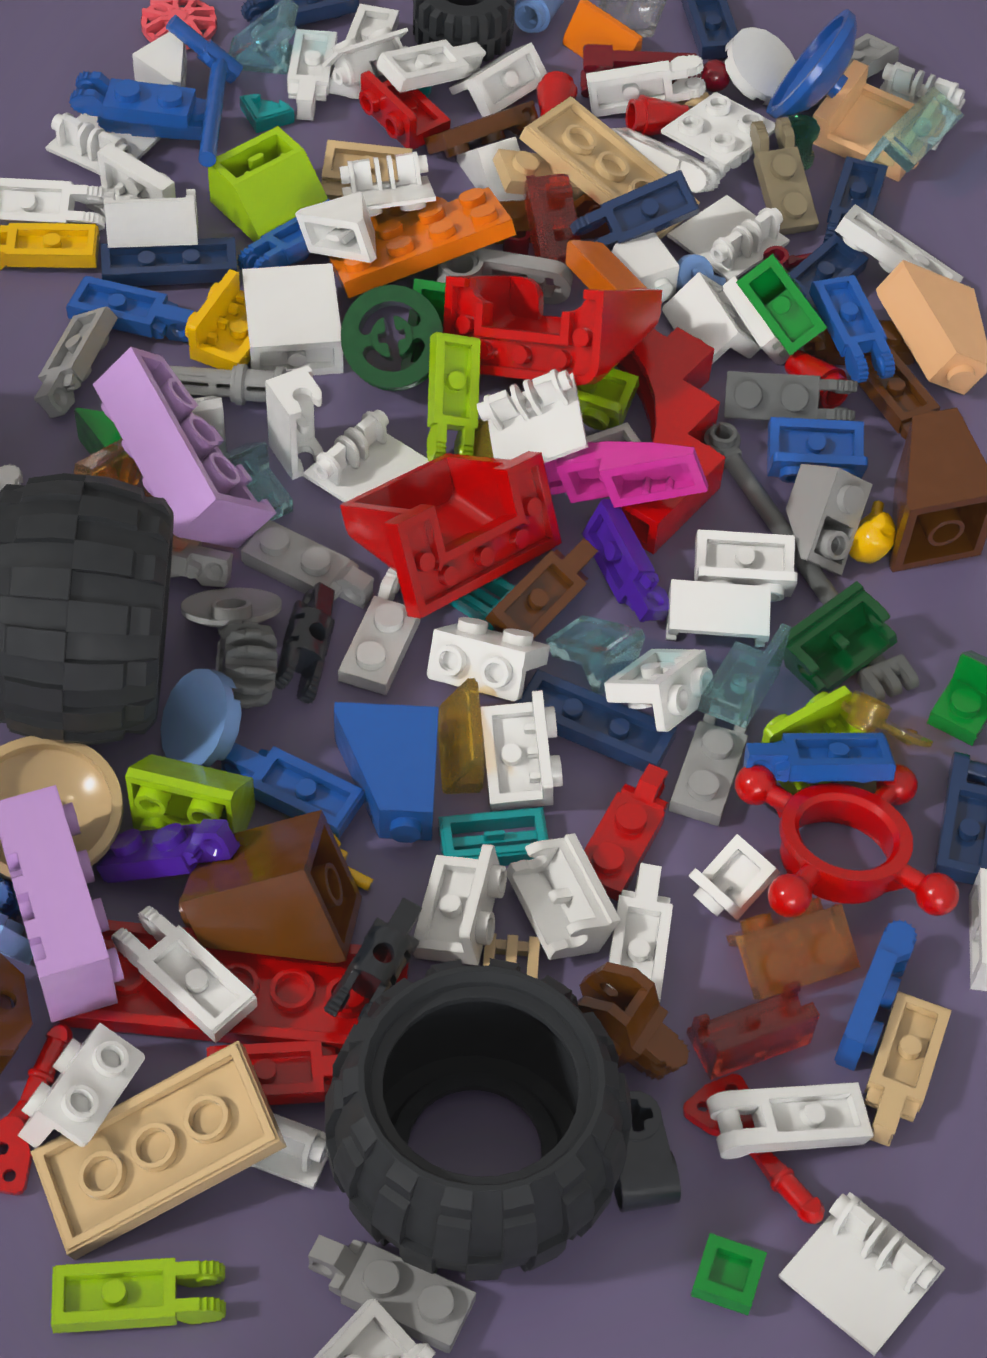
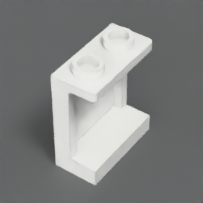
[242,263,343,375]

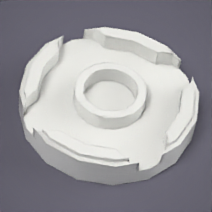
[725,27,796,106]

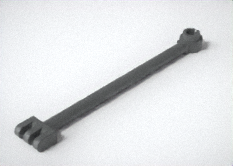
[703,422,919,704]

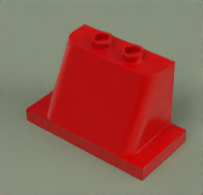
[340,451,562,619]

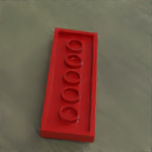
[59,920,410,1054]

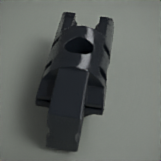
[275,582,335,704]
[324,898,422,1025]

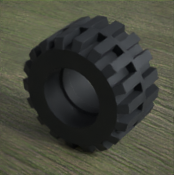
[413,0,515,62]

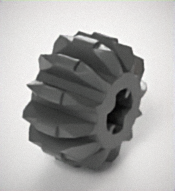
[216,621,278,709]

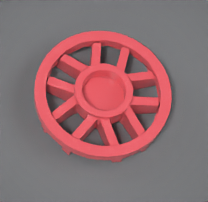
[141,0,217,50]

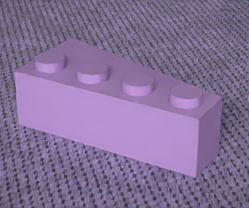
[93,347,277,549]
[0,785,124,1023]

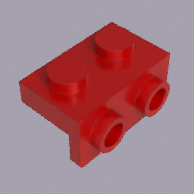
[359,71,451,150]

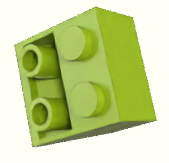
[208,126,328,242]
[125,754,255,833]

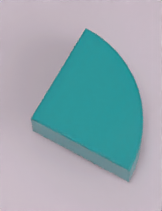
[239,94,295,133]

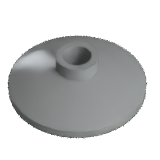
[181,587,282,635]

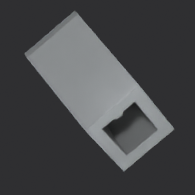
[786,464,873,576]

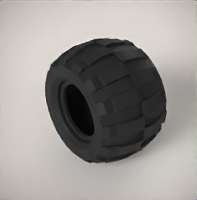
[0,473,174,746]
[325,958,632,1281]

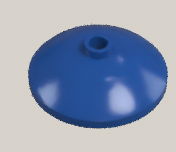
[766,9,857,119]

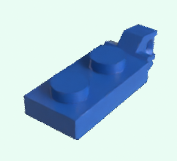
[66,276,194,342]
[743,733,896,783]
[221,743,365,839]

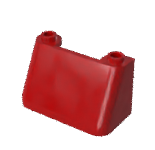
[443,275,663,386]

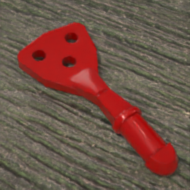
[0,1023,73,1196]
[683,1073,825,1224]

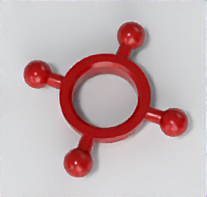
[735,764,959,918]

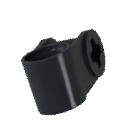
[614,1091,681,1213]

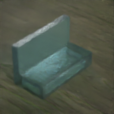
[864,86,964,173]
[698,623,791,729]

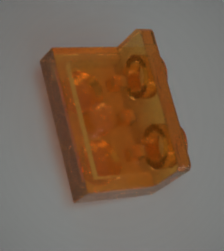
[726,897,861,1000]

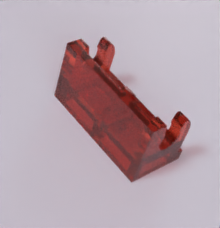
[523,174,581,271]
[686,980,820,1080]

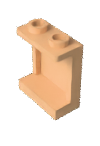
[810,60,944,182]

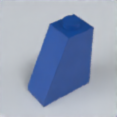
[334,702,439,843]

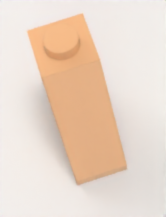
[876,260,987,395]

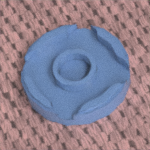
[160,669,242,769]

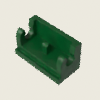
[779,581,898,695]

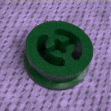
[341,285,443,391]

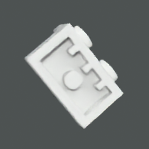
[604,649,714,732]

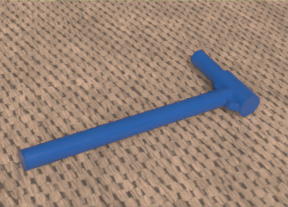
[166,15,243,167]

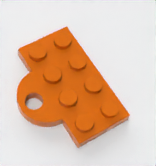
[327,187,517,299]

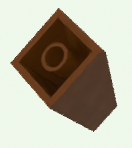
[889,407,987,572]
[179,810,362,963]

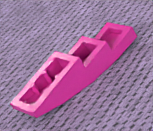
[544,441,708,508]

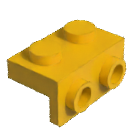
[185,269,250,370]

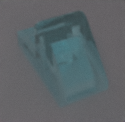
[228,0,299,74]
[222,441,293,521]
[546,615,645,695]

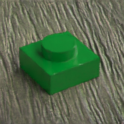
[690,1233,767,1316]

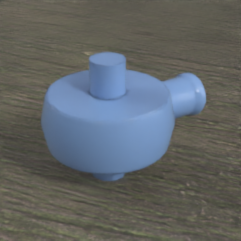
[676,254,726,291]

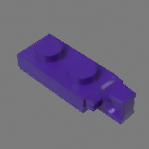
[581,499,669,622]
[96,819,241,883]

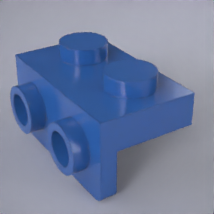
[767,417,868,483]

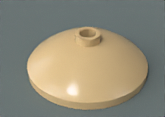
[0,736,123,881]

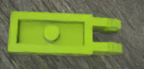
[426,332,481,462]
[51,1258,226,1334]

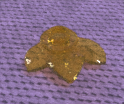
[841,690,933,747]

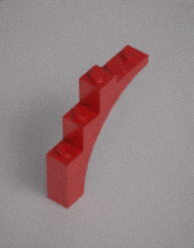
[616,327,726,555]

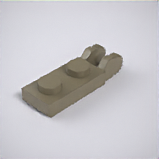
[750,117,819,235]

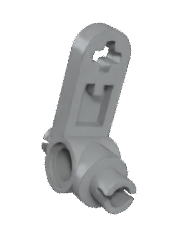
[436,248,573,304]

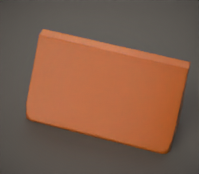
[563,0,643,58]
[565,240,647,290]

